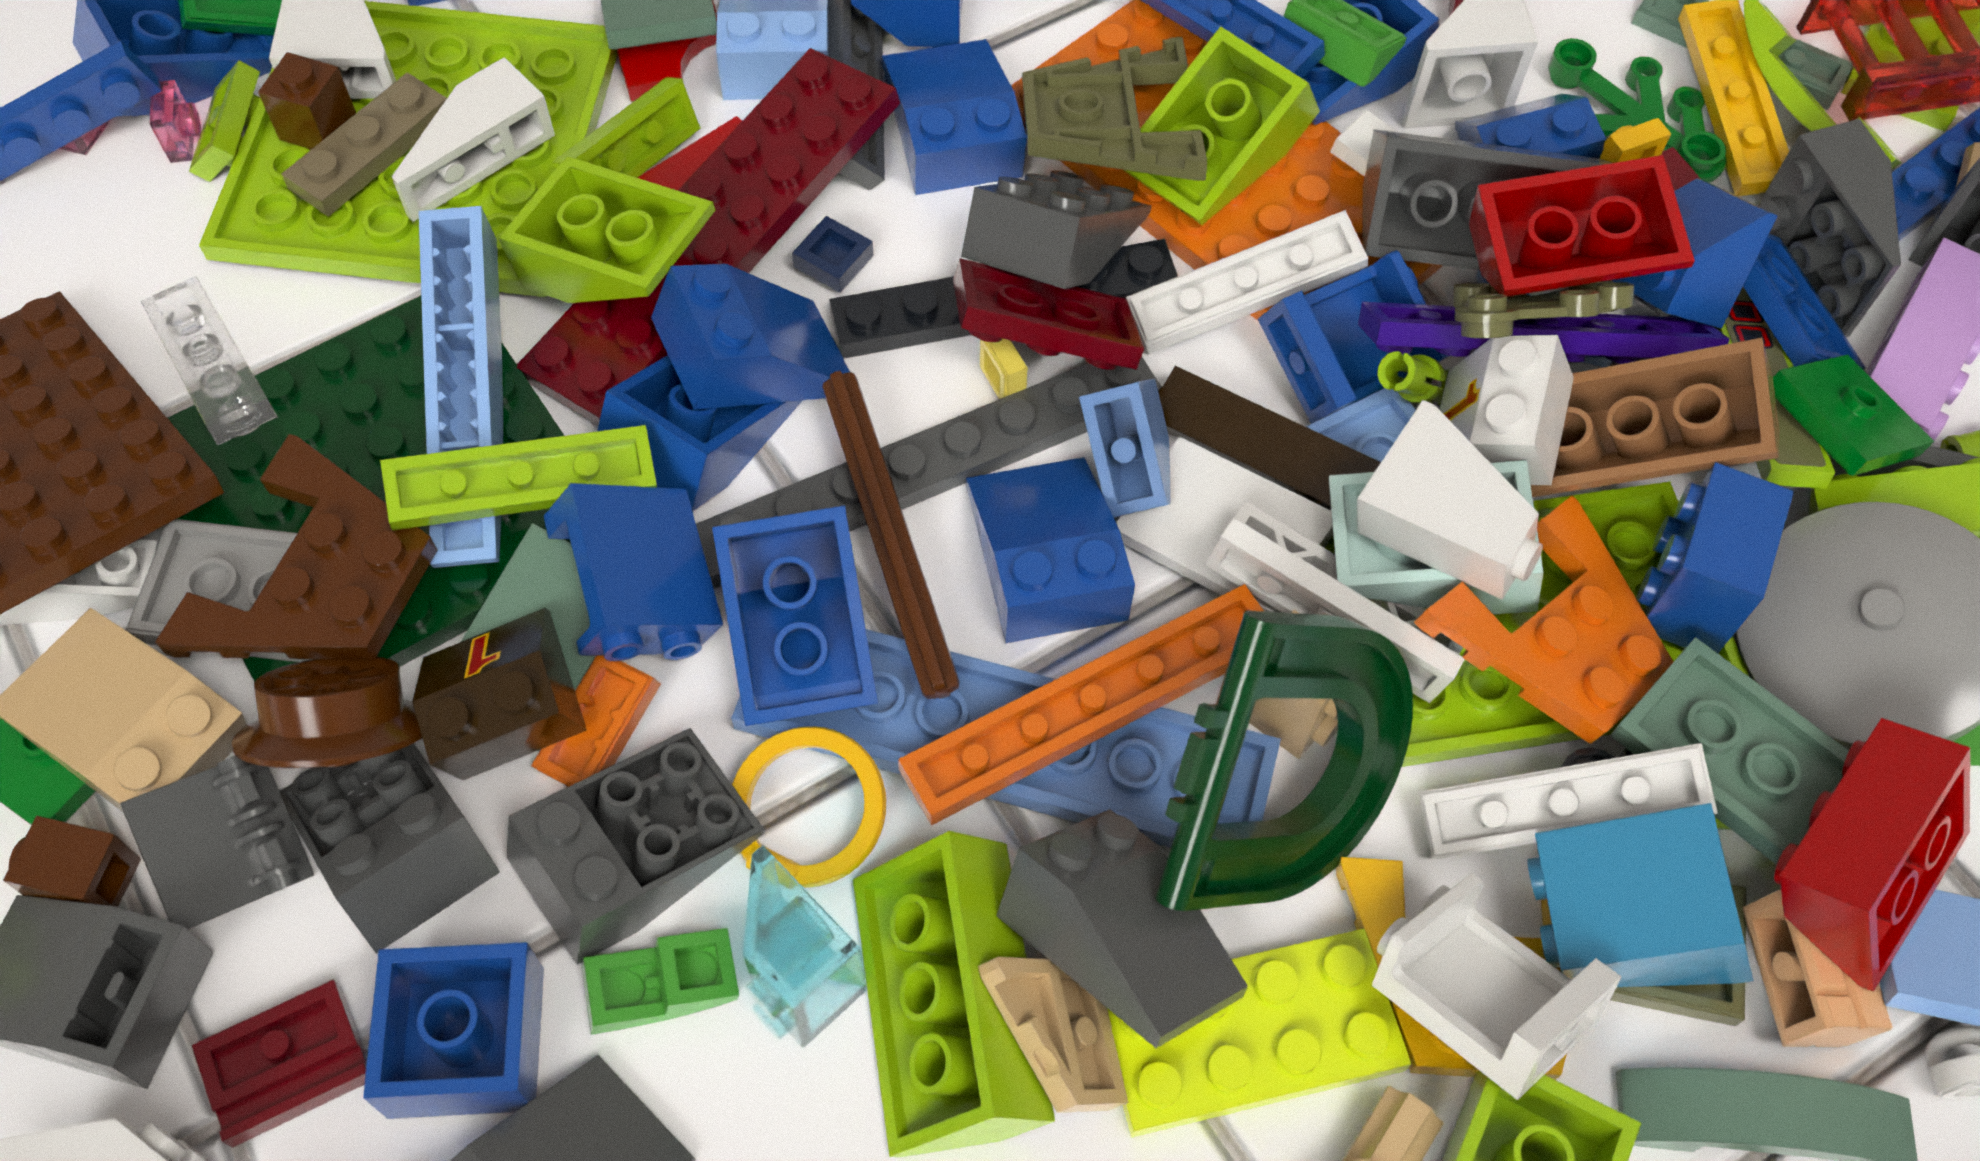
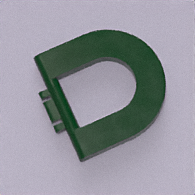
[1155,611,1413,911]

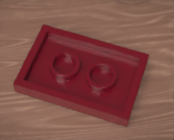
[953,258,1145,370]

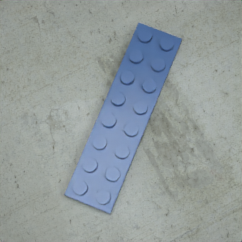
[731,629,1281,848]

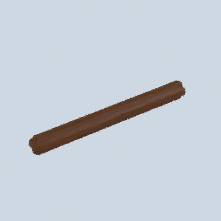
[822,370,960,700]

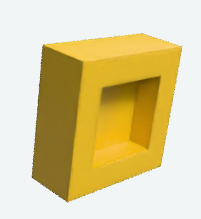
[1600,118,1671,163]

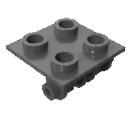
[120,755,315,929]

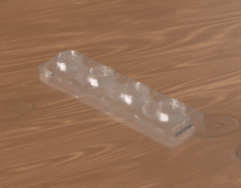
[140,276,277,445]

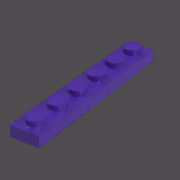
[1358,302,1730,364]

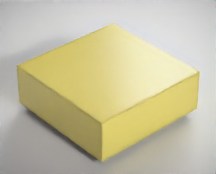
[980,338,1028,399]

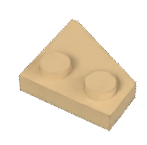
[978,957,1128,1113]

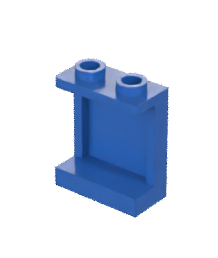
[1257,250,1449,424]
[543,483,723,661]

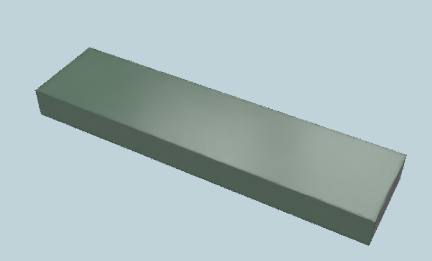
[1631,0,1854,110]

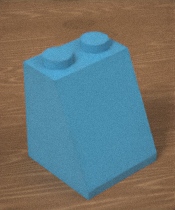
[1527,803,1754,987]

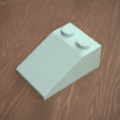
[1329,460,1543,614]

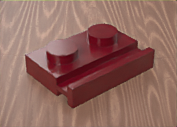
[191,979,367,1148]

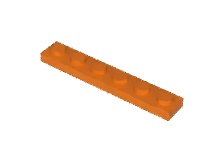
[898,584,1264,826]

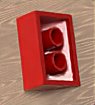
[1469,155,1695,296]
[1774,718,1970,992]

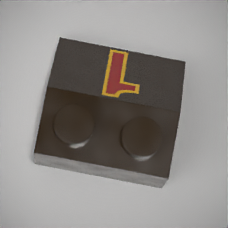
[412,608,587,780]

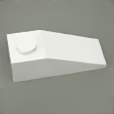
[391,57,555,222]

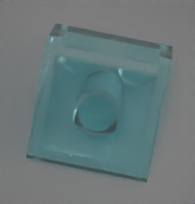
[743,845,867,1049]

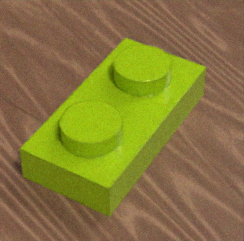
[188,60,260,182]

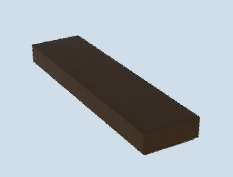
[1158,365,1381,510]

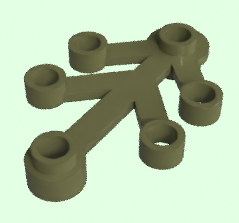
[1453,280,1634,338]

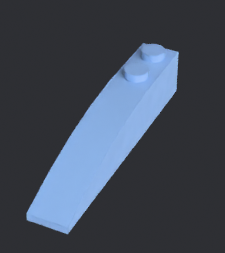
[419,206,503,568]

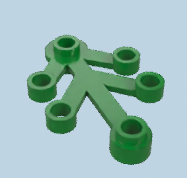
[1548,38,1726,182]

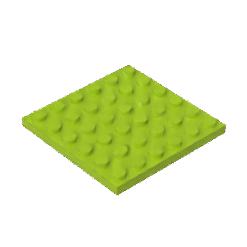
[199,1,618,297]

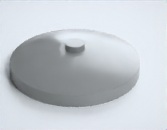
[1735,502,1980,750]

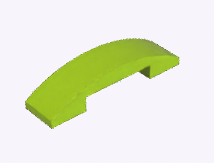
[1743,0,1902,170]

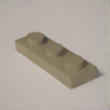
[281,73,447,217]

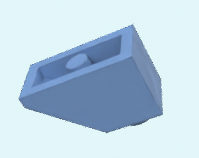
[1079,378,1171,517]

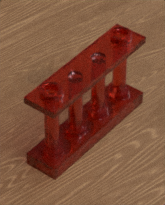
[1796,0,1980,121]

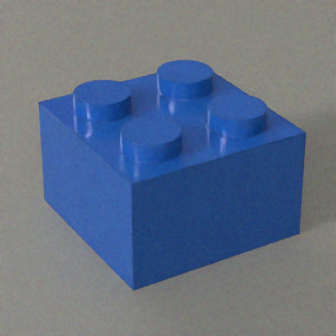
[1636,462,1794,653]
[363,942,544,1119]

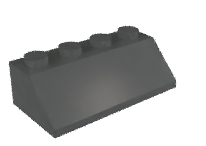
[1362,129,1611,270]

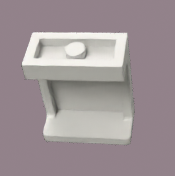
[1372,873,1621,1100]

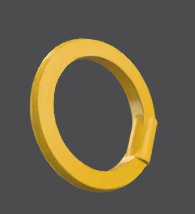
[732,726,887,891]

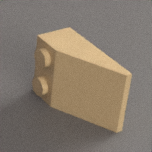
[0,607,247,812]

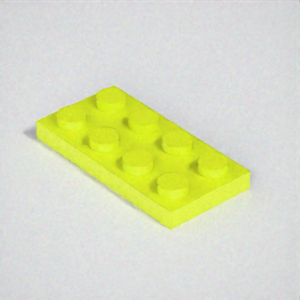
[1107,928,1411,1138]

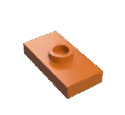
[531,655,661,787]

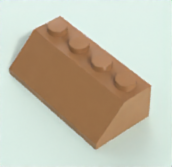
[1531,338,1780,497]

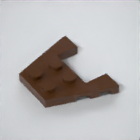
[155,434,438,660]

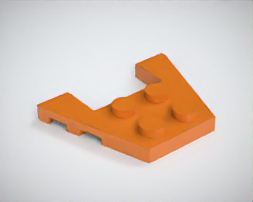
[1414,495,1673,744]

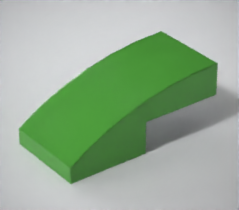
[582,928,739,1035]

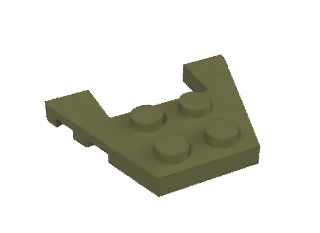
[1022,37,1207,181]

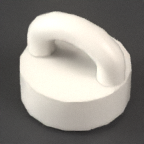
[1925,1026,1980,1100]

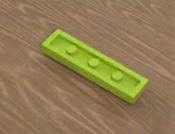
[380,425,657,531]

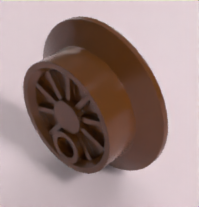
[231,656,422,768]

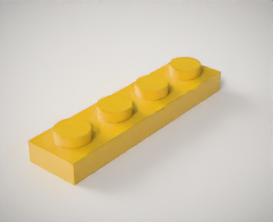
[1678,0,1789,197]

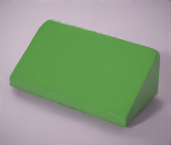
[1284,0,1407,87]

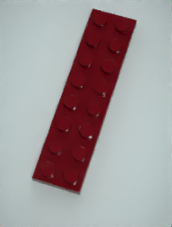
[517,48,900,425]

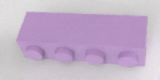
[1866,238,1980,441]

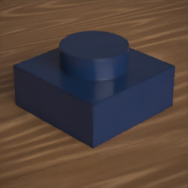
[792,216,874,293]

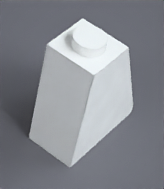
[269,0,396,99]
[1357,400,1543,600]

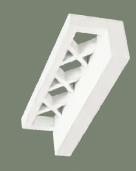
[1204,500,1465,703]

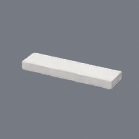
[1126,210,1368,354]
[1419,743,1718,860]

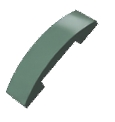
[1616,1067,1918,1161]

